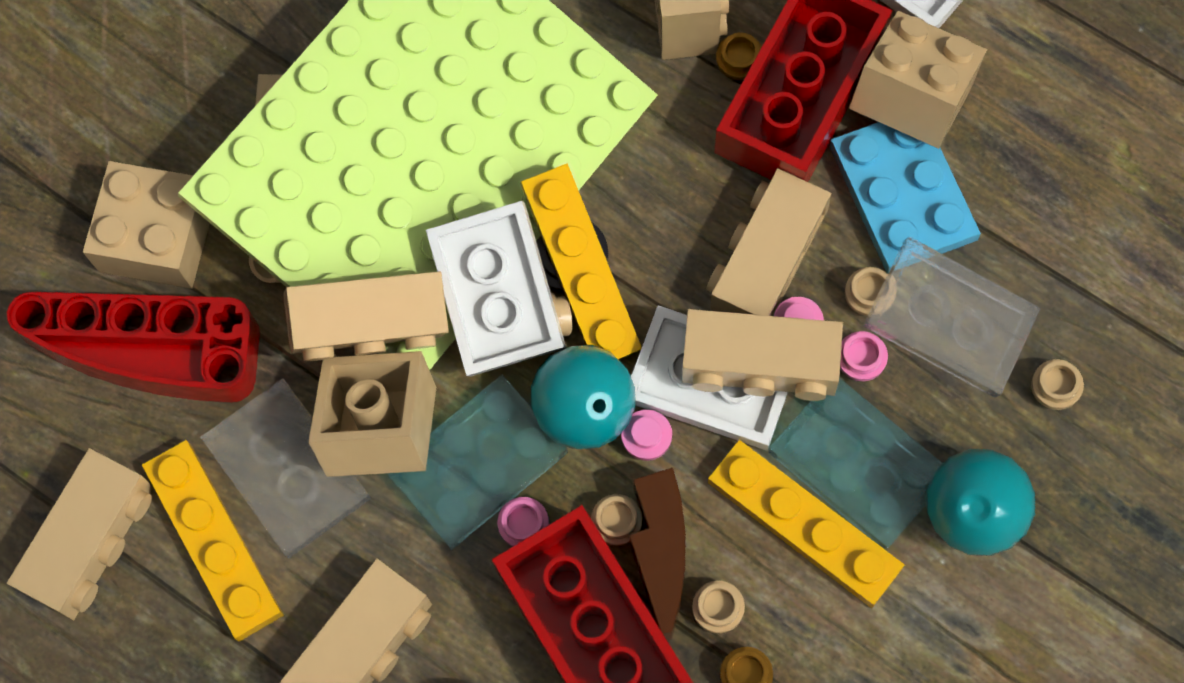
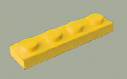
[520,163,642,359]
[708,439,905,609]
[142,440,284,642]

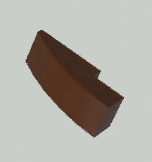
[629,467,686,641]

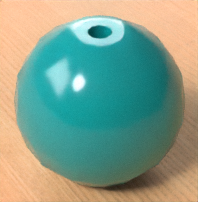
[531,345,635,449]
[927,449,1035,556]

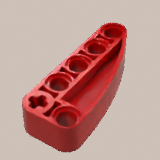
[7,292,260,403]

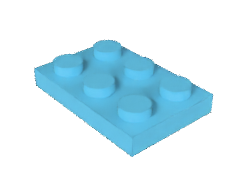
[830,122,981,274]

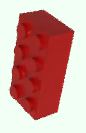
[714,0,892,182]
[491,505,693,683]

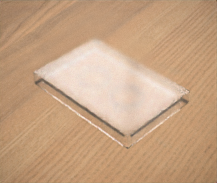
[863,236,1041,398]
[200,378,371,559]

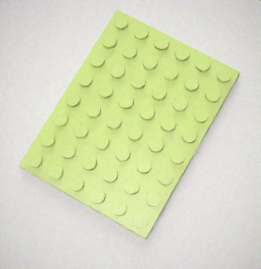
[178,0,658,370]

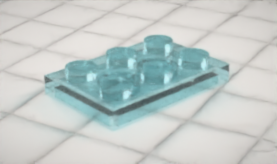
[386,375,568,550]
[768,378,943,551]

